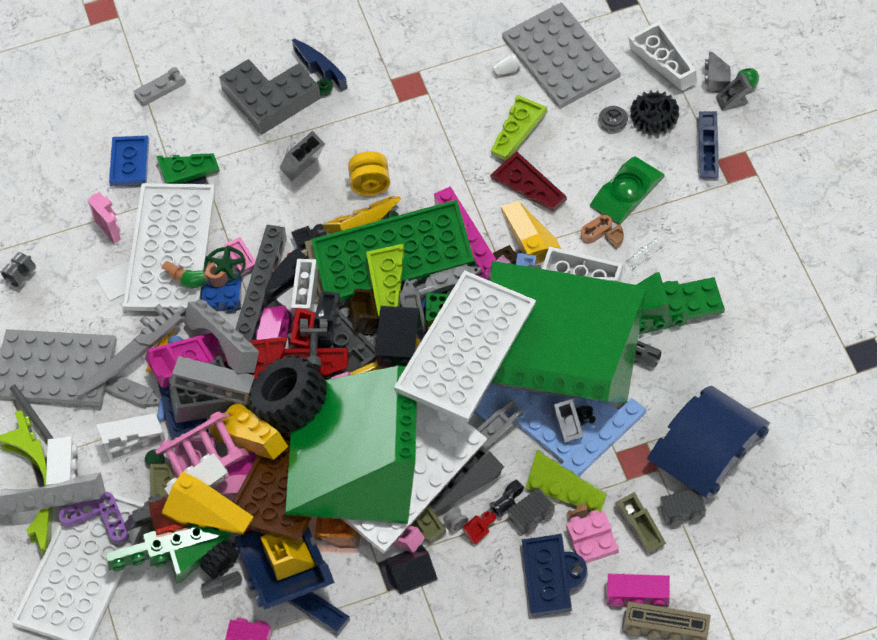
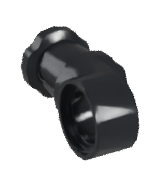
[489,479,525,518]

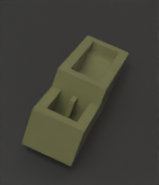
[615,492,666,553]

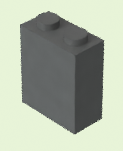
[279,131,325,181]

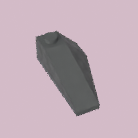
[429,447,504,511]

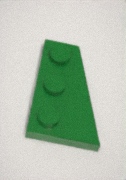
[156,153,220,184]

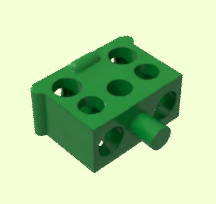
[425,292,450,329]

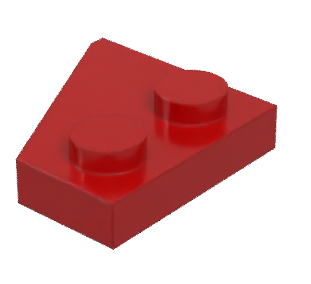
[249,336,287,380]

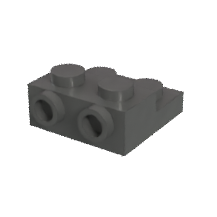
[124,494,168,531]

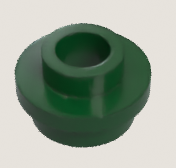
[316,79,333,96]

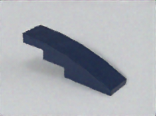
[292,38,348,91]
[699,111,719,178]

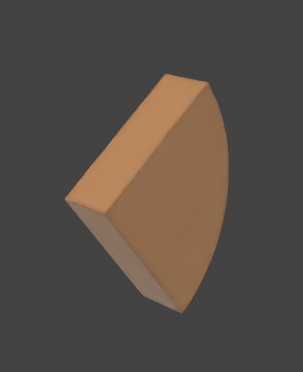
[605,224,624,250]
[566,503,587,522]

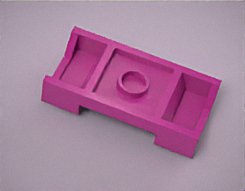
[145,332,230,388]

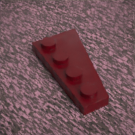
[490,152,568,211]

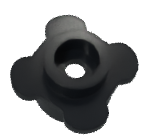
[576,406,596,426]

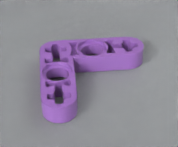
[59,492,129,545]

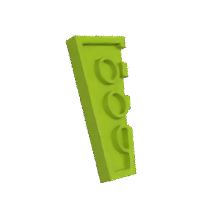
[366,244,405,317]

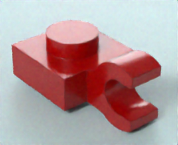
[461,511,497,544]

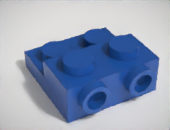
[202,273,242,311]

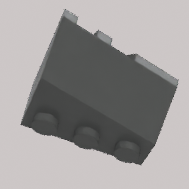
[168,355,235,423]

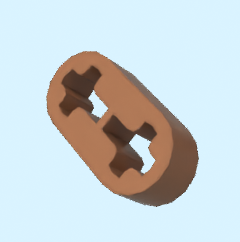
[581,215,612,243]

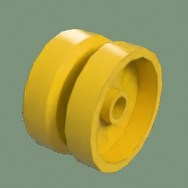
[348,151,390,196]

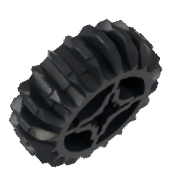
[630,89,679,136]

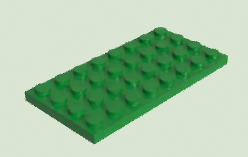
[311,199,475,302]

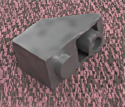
[704,52,731,92]

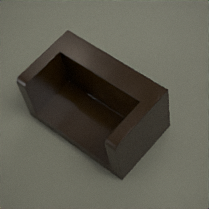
[348,288,379,334]

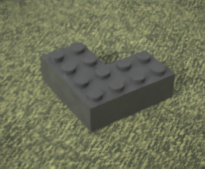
[219,59,321,135]

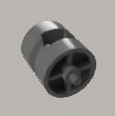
[0,252,36,288]

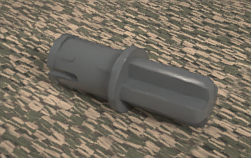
[201,571,242,596]

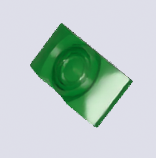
[590,156,665,225]

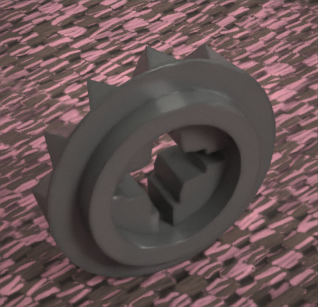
[599,106,628,132]

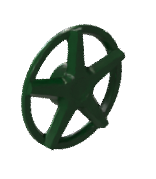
[204,245,246,282]

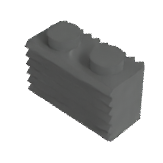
[508,488,555,534]
[660,490,706,526]

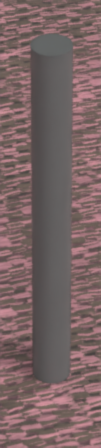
[9,384,54,443]

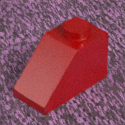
[290,308,316,348]

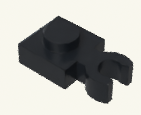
[291,224,326,250]

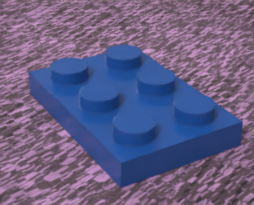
[109,135,149,186]

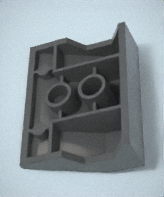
[287,309,376,380]

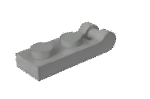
[134,67,186,107]

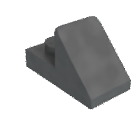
[716,73,752,111]
[553,398,583,442]

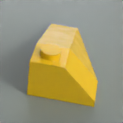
[322,196,401,234]
[501,201,561,264]
[162,471,254,534]

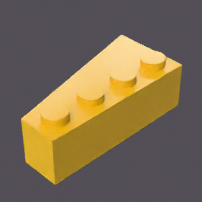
[209,403,288,460]

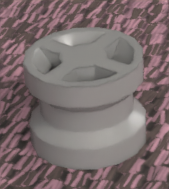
[443,507,468,532]

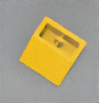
[261,535,316,581]

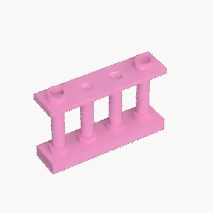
[155,411,249,477]

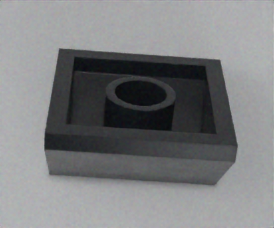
[385,545,438,595]

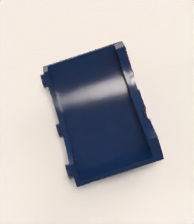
[647,385,770,498]
[232,526,335,610]

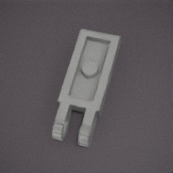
[477,400,524,449]

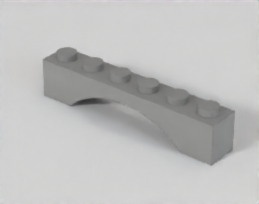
[184,300,259,373]
[0,472,105,516]

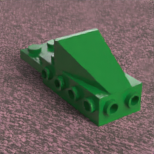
[636,272,725,334]
[105,523,231,584]

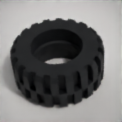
[249,355,327,433]

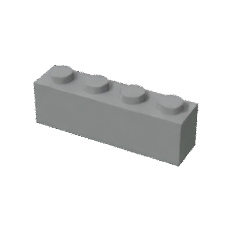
[171,356,255,405]

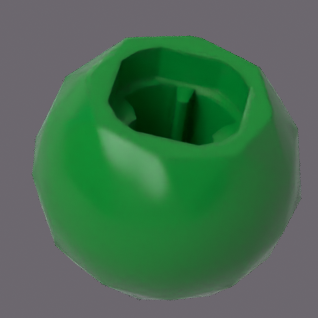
[736,68,759,88]

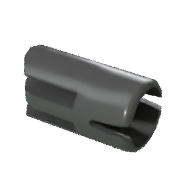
[635,341,662,368]

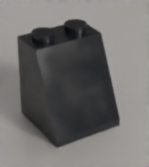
[376,306,423,368]

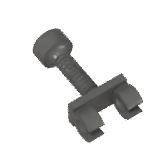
[300,319,327,369]

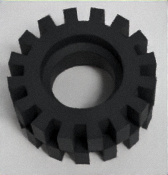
[200,541,238,579]

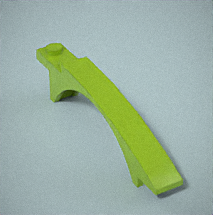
[0,410,53,555]

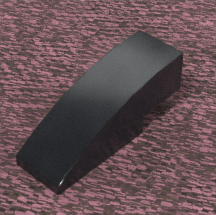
[265,248,307,304]
[314,291,340,348]

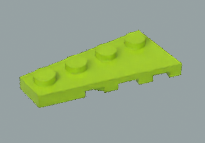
[491,95,548,161]
[525,449,608,512]

